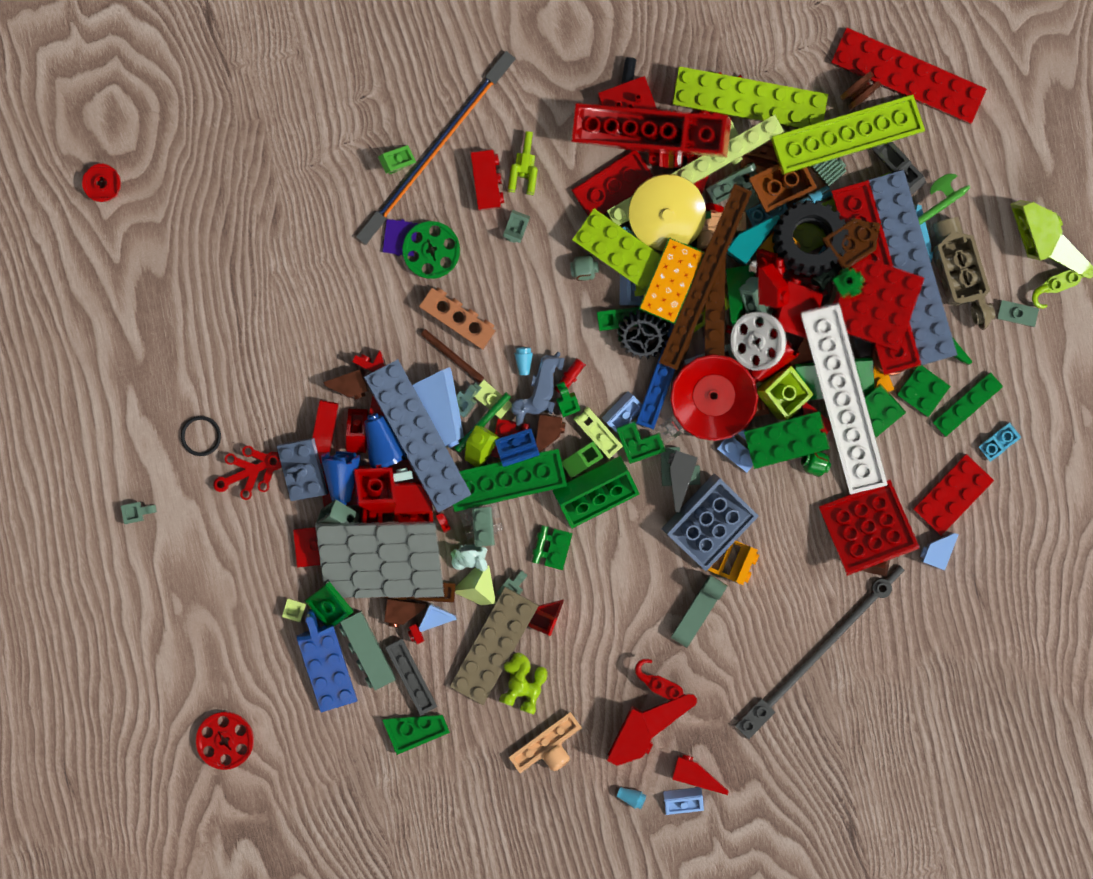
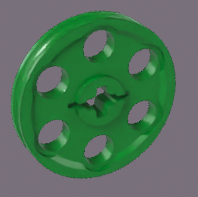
[403,221,460,279]

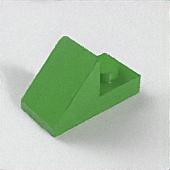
[378,145,416,175]

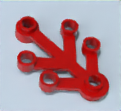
[213,446,282,500]

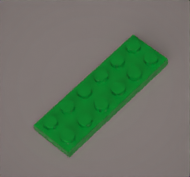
[453,449,567,512]

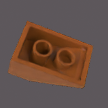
[749,164,817,213]

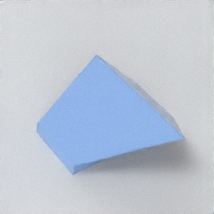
[419,603,457,632]

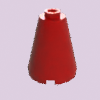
[748,329,800,382]

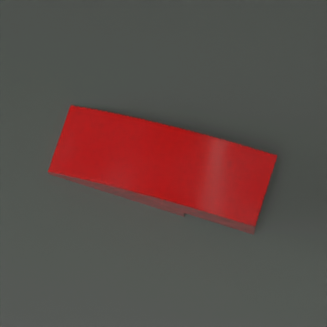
[312,400,339,463]

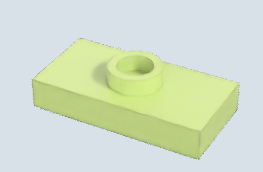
[474,380,512,419]

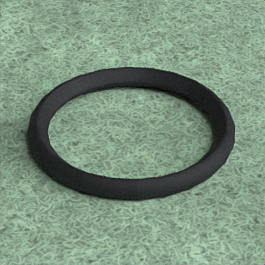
[181,416,221,456]

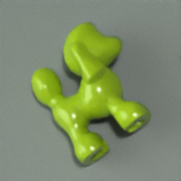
[499,652,548,715]

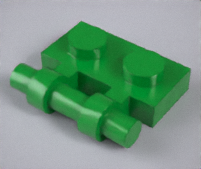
[532,525,573,570]

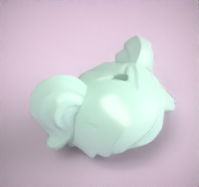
[451,544,488,571]

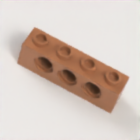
[419,287,496,350]

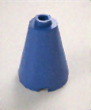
[364,413,406,468]
[321,451,360,505]

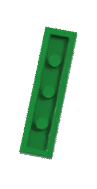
[933,372,1003,437]

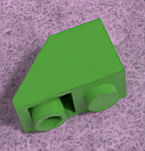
[562,441,604,478]

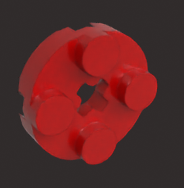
[82,164,121,202]

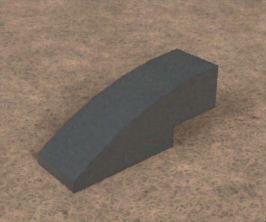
[872,142,927,195]

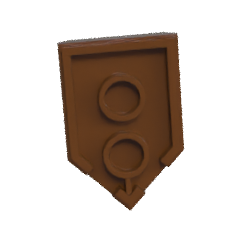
[822,218,880,270]

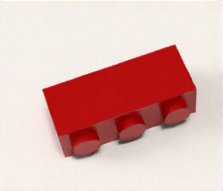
[471,149,504,211]

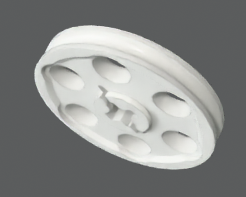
[731,312,786,370]

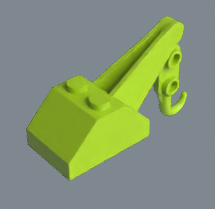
[1010,200,1093,309]

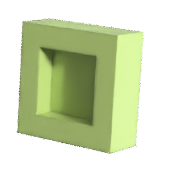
[282,598,306,622]

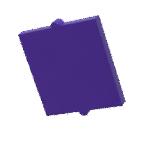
[383,219,418,256]

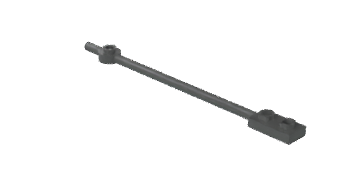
[735,565,905,739]

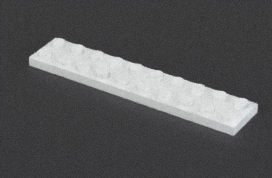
[801,303,887,494]

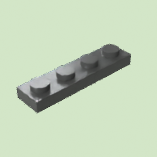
[385,638,438,716]

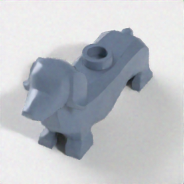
[511,352,565,426]

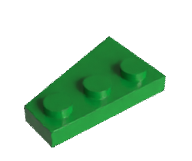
[382,715,450,755]

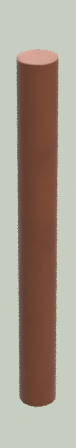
[421,329,484,383]

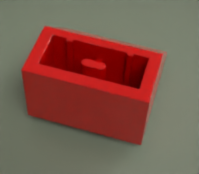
[394,482,433,522]

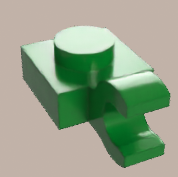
[556,382,581,417]

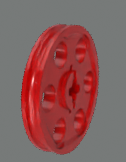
[196,712,254,770]

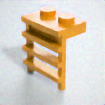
[699,541,759,585]

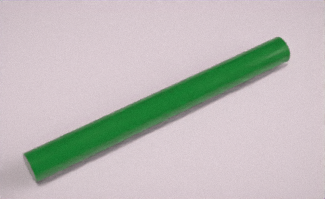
[454,392,511,453]

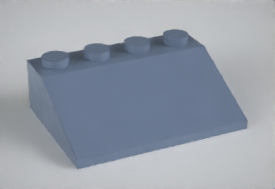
[661,474,759,571]

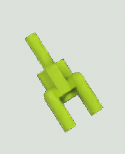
[507,131,538,196]

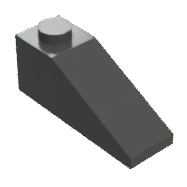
[667,450,698,512]

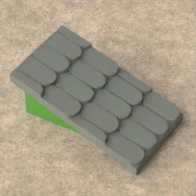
[315,522,444,598]

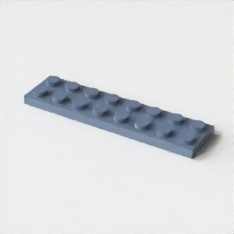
[364,360,472,513]

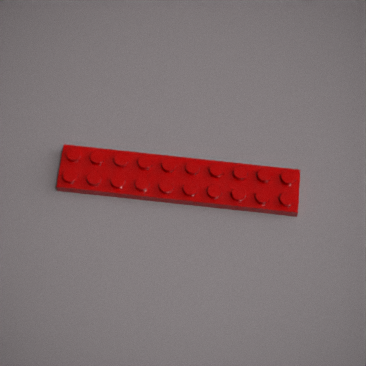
[832,180,922,376]

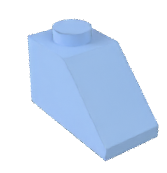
[920,533,959,570]

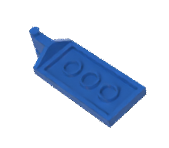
[296,609,358,713]

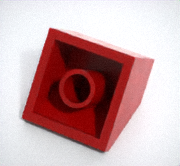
[354,468,397,513]

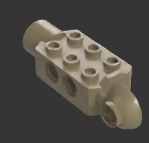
[932,217,996,330]

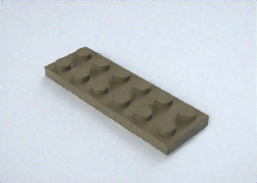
[450,586,539,705]

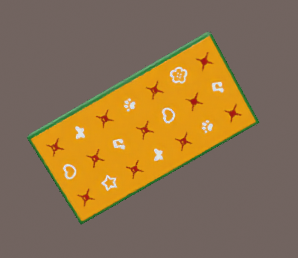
[639,237,705,324]

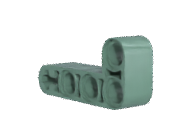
[671,575,728,648]

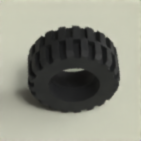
[772,200,849,277]

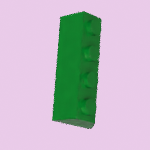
[552,456,640,529]

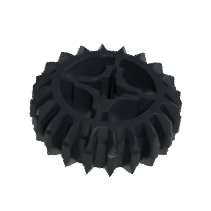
[617,309,669,360]

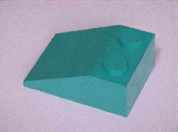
[726,215,780,266]

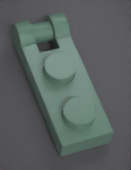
[706,162,757,204]

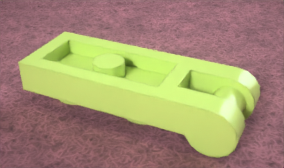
[574,406,623,458]

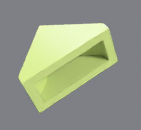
[455,566,496,605]

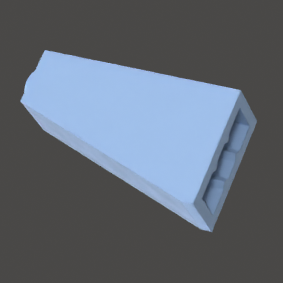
[412,367,464,448]

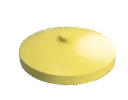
[629,174,706,251]

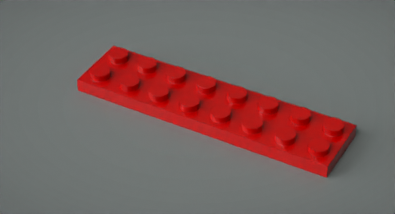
[831,28,987,125]

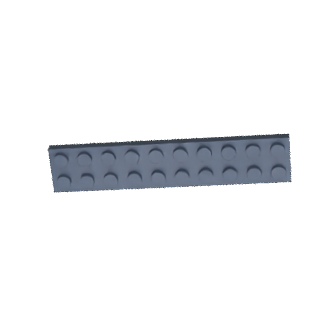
[869,170,957,366]

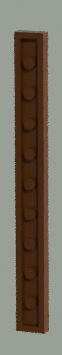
[659,184,753,370]

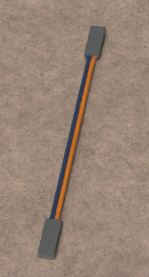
[356,51,516,245]

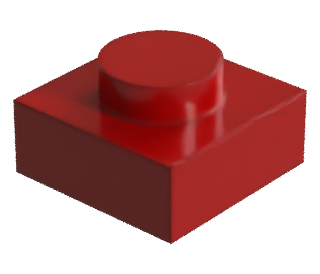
[408,623,425,644]

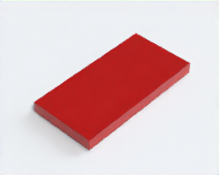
[571,151,653,216]

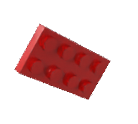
[913,454,994,536]

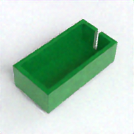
[744,412,830,469]

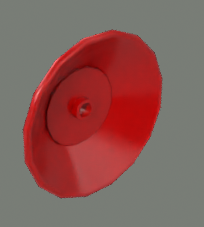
[670,354,759,441]

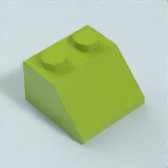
[757,366,814,420]

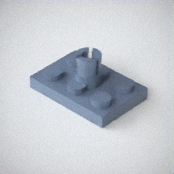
[277,438,328,501]

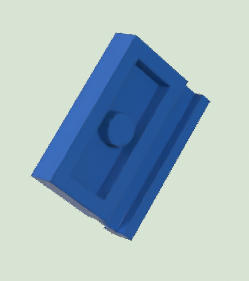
[495,428,540,467]

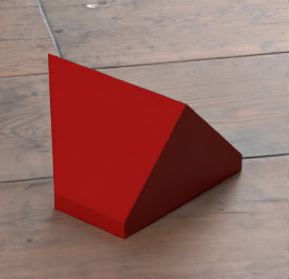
[528,599,564,636]

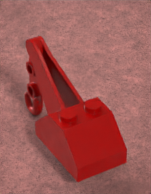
[606,659,697,766]

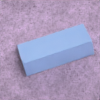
[619,274,643,306]
[602,391,642,434]
[663,787,704,815]

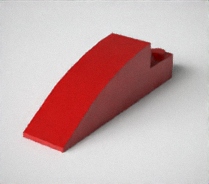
[571,103,731,158]

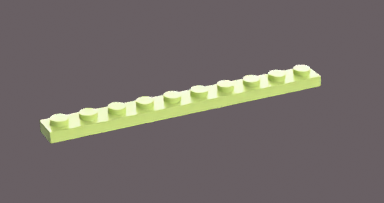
[607,115,784,226]

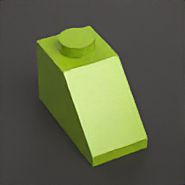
[465,425,500,467]

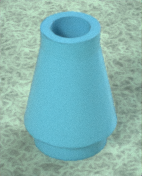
[514,347,533,375]
[617,787,647,809]

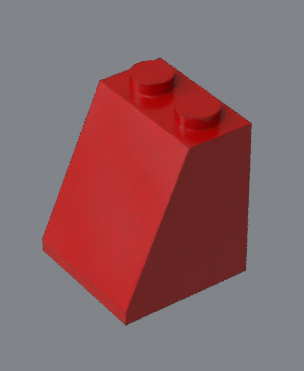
[771,276,824,339]

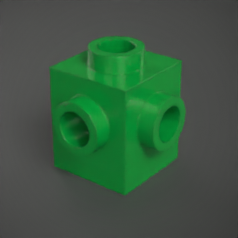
[833,268,865,298]

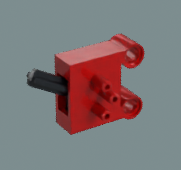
[598,57,657,110]

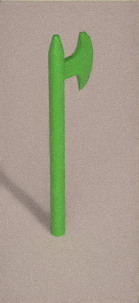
[918,173,970,225]

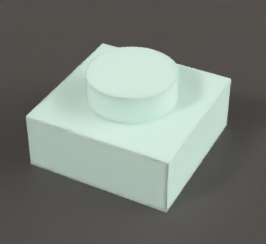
[393,468,414,482]

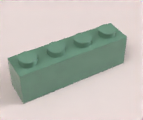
[339,611,396,690]

